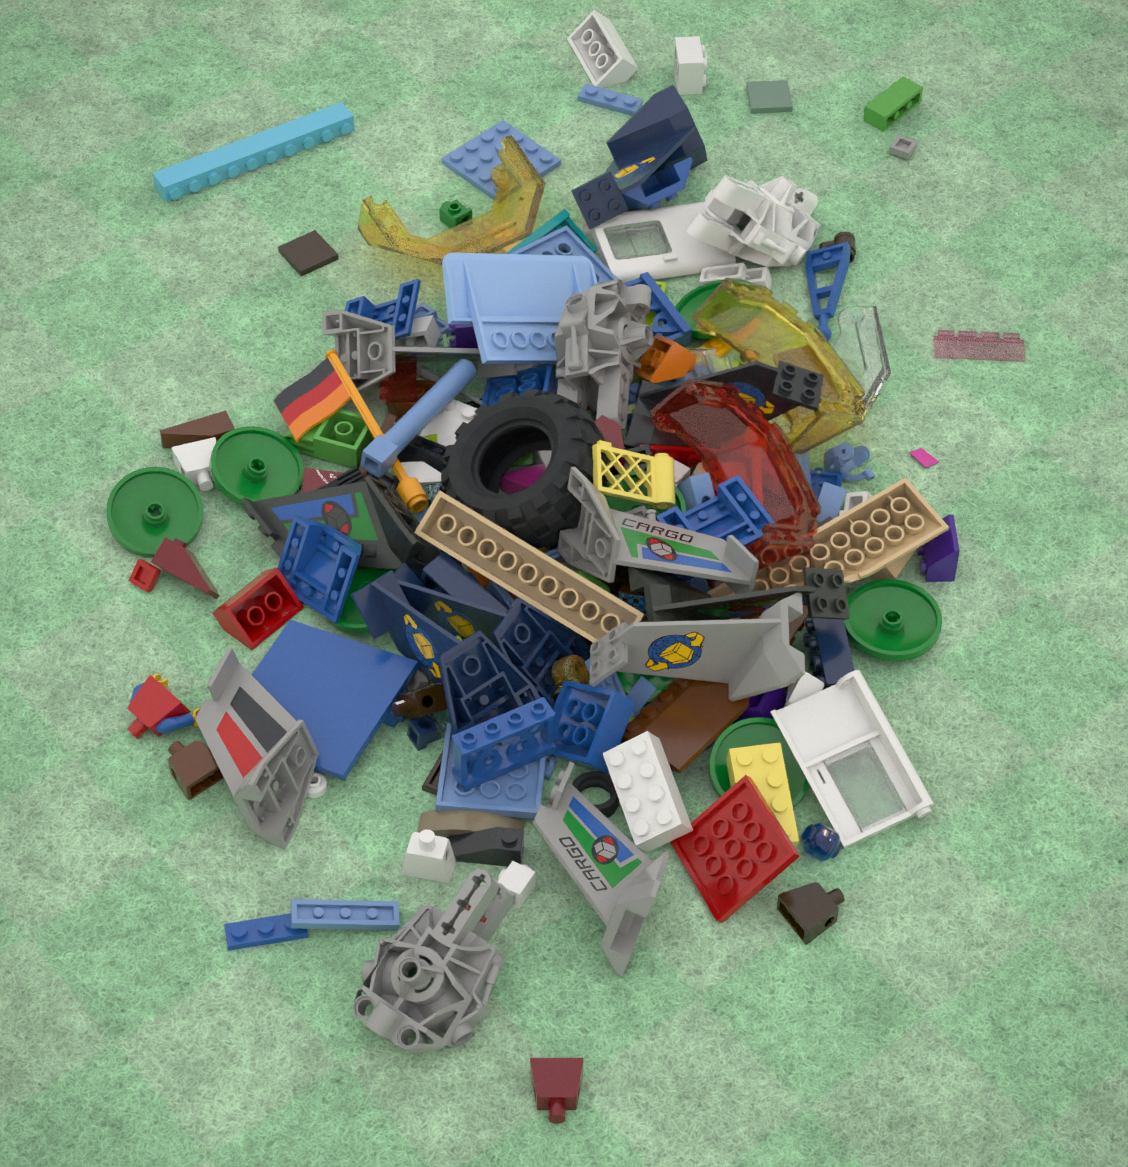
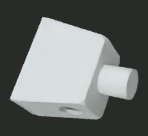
[172,437,216,491]
[401,830,456,884]

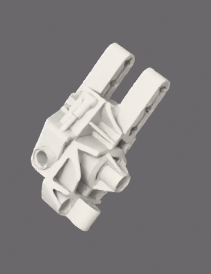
[686,175,820,267]

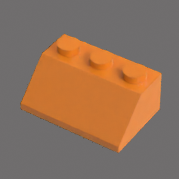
[633,333,697,383]

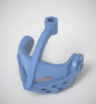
[824,443,875,481]

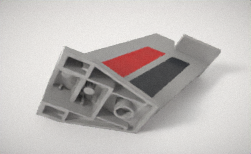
[195,648,319,849]

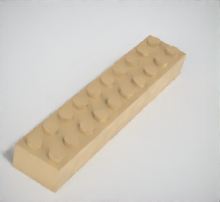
[414,490,648,642]

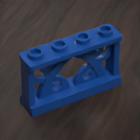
[624,272,692,358]
[452,697,556,792]

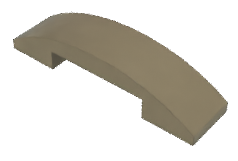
[418,810,524,837]

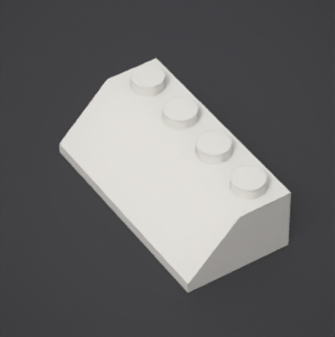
[567,10,639,87]

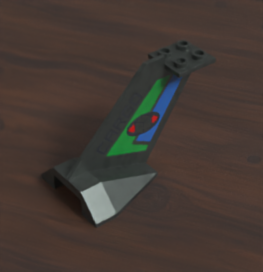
[241,475,446,574]
[628,566,850,622]

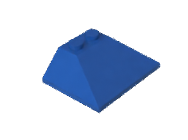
[621,157,693,210]
[345,279,421,340]
[656,475,779,547]
[278,515,362,623]

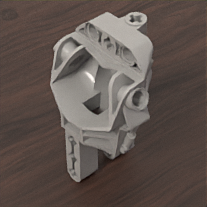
[555,279,654,429]
[353,869,514,1054]

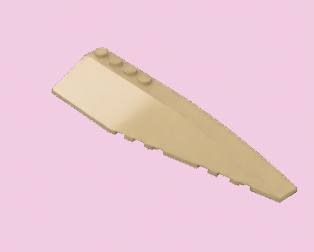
[707,477,949,620]

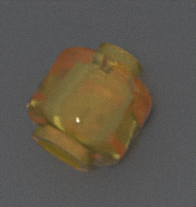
[552,655,589,688]

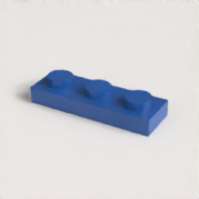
[224,913,308,951]

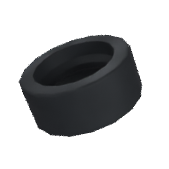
[572,771,619,818]

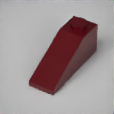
[151,537,220,599]

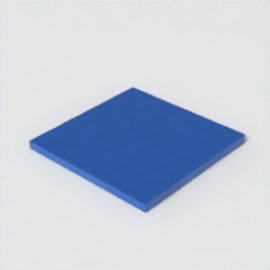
[252,620,419,781]

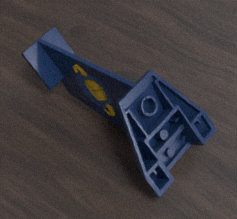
[571,84,708,230]
[394,563,591,709]
[351,570,540,735]

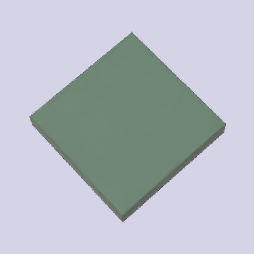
[746,80,793,114]

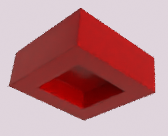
[128,559,162,592]

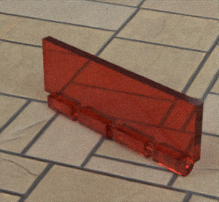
[379,362,417,402]

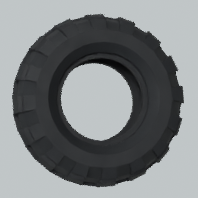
[441,389,609,550]

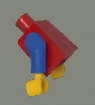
[127,674,200,739]

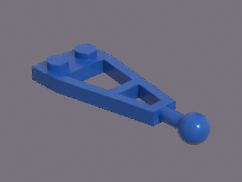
[806,242,851,342]

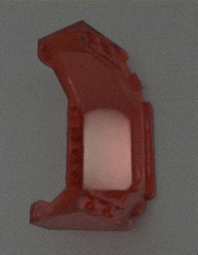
[650,378,821,570]

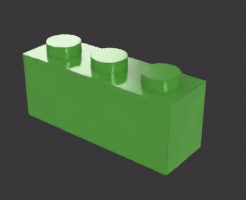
[864,76,923,132]

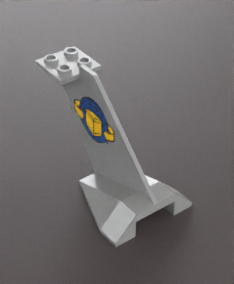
[589,592,805,702]

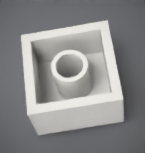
[673,36,707,95]

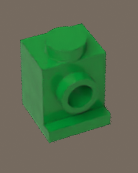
[439,199,473,234]

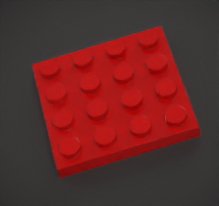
[670,775,800,923]

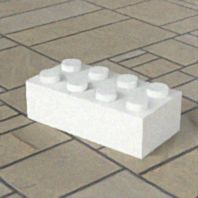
[603,731,693,852]

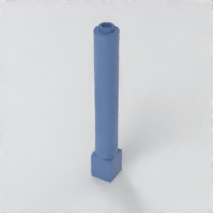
[360,359,477,478]

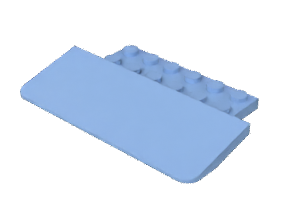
[442,253,598,364]

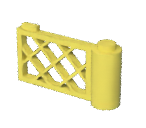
[592,440,676,510]

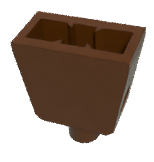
[168,741,224,800]

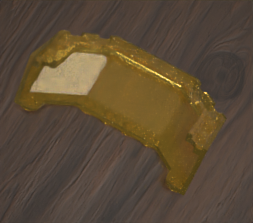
[358,135,546,265]
[691,278,865,454]

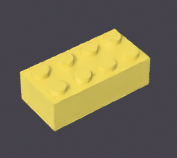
[726,743,799,848]

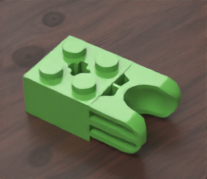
[284,409,375,468]

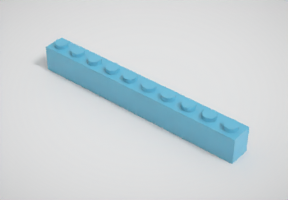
[153,102,355,202]

